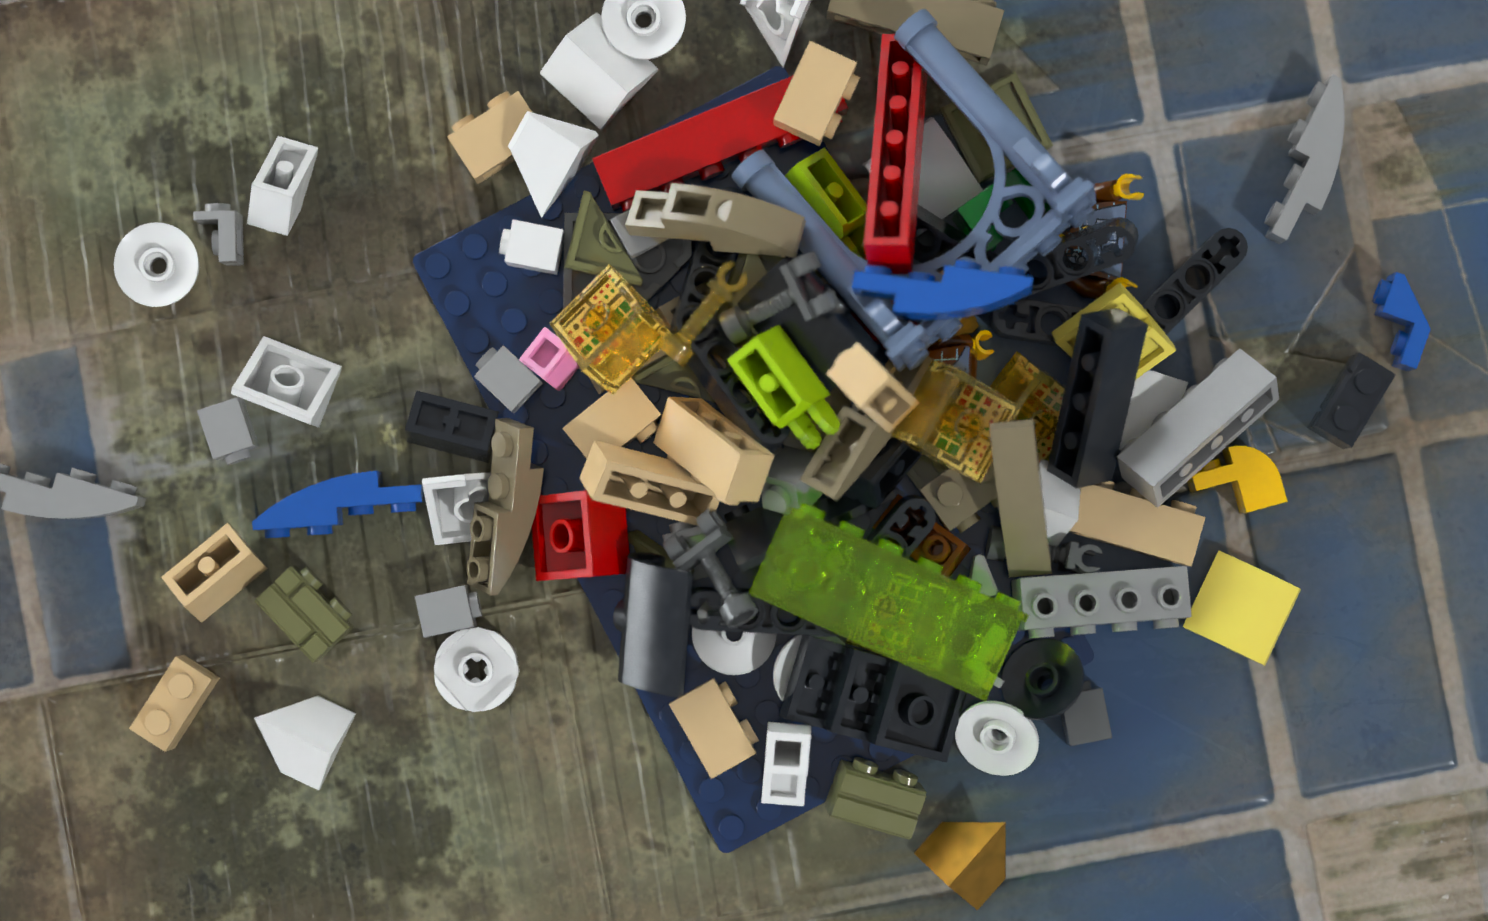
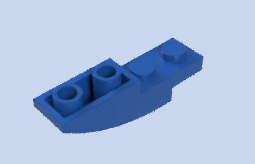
[852,260,1033,320]
[252,471,426,538]

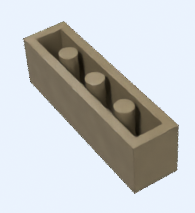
[826,0,1004,65]

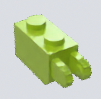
[785,147,867,261]
[727,325,841,450]

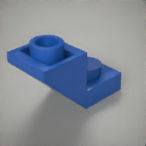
[1372,272,1431,372]

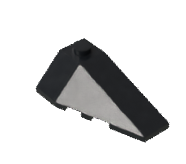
[724,490,896,573]

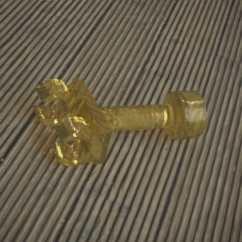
[656,262,748,367]

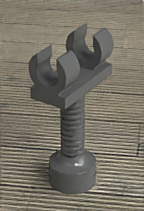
[719,252,840,344]
[663,508,758,628]
[985,525,1103,574]

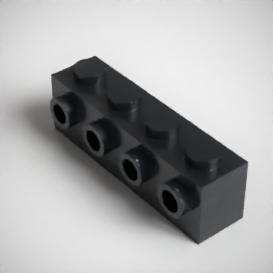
[1047,308,1148,489]

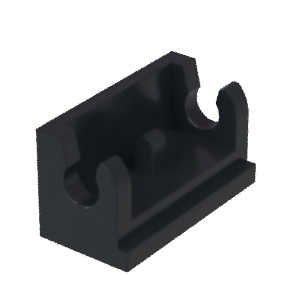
[405,390,499,463]

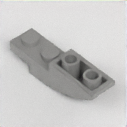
[1264,74,1345,245]
[0,463,147,519]

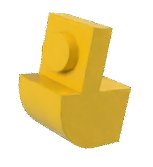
[1187,446,1288,514]

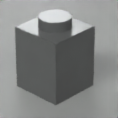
[1060,680,1112,746]

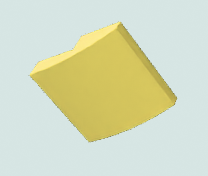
[1052,283,1177,380]
[1183,550,1301,666]

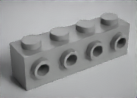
[1117,348,1279,508]
[1011,566,1192,639]

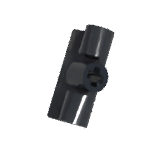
[737,253,881,393]
[613,552,693,697]

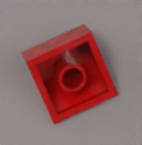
[532,490,630,581]

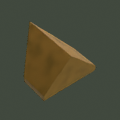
[914,822,1006,910]

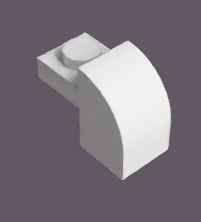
[761,722,811,806]

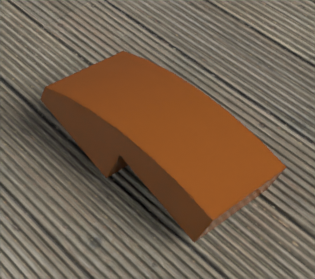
[872,494,971,583]

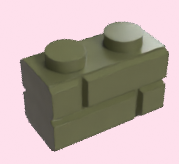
[254,566,354,663]
[825,757,926,840]

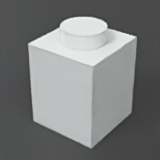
[499,220,564,275]

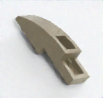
[625,183,806,257]
[466,418,544,595]

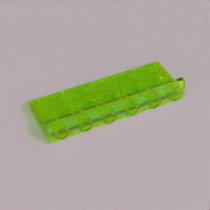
[748,503,1029,701]

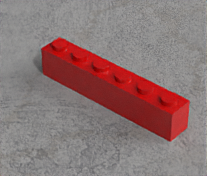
[864,34,928,274]
[592,75,848,213]

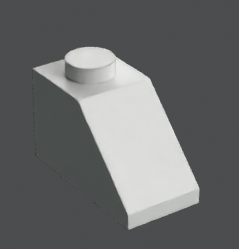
[247,136,318,236]

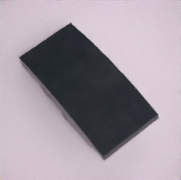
[779,635,970,763]

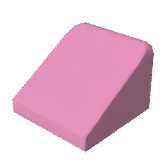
[519,327,581,391]

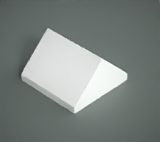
[540,12,658,131]
[231,336,342,427]

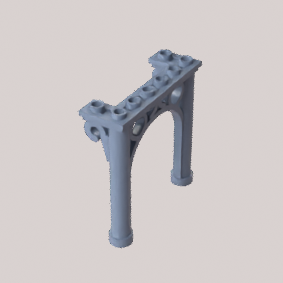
[731,9,1096,372]

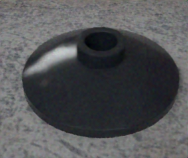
[1001,638,1084,721]

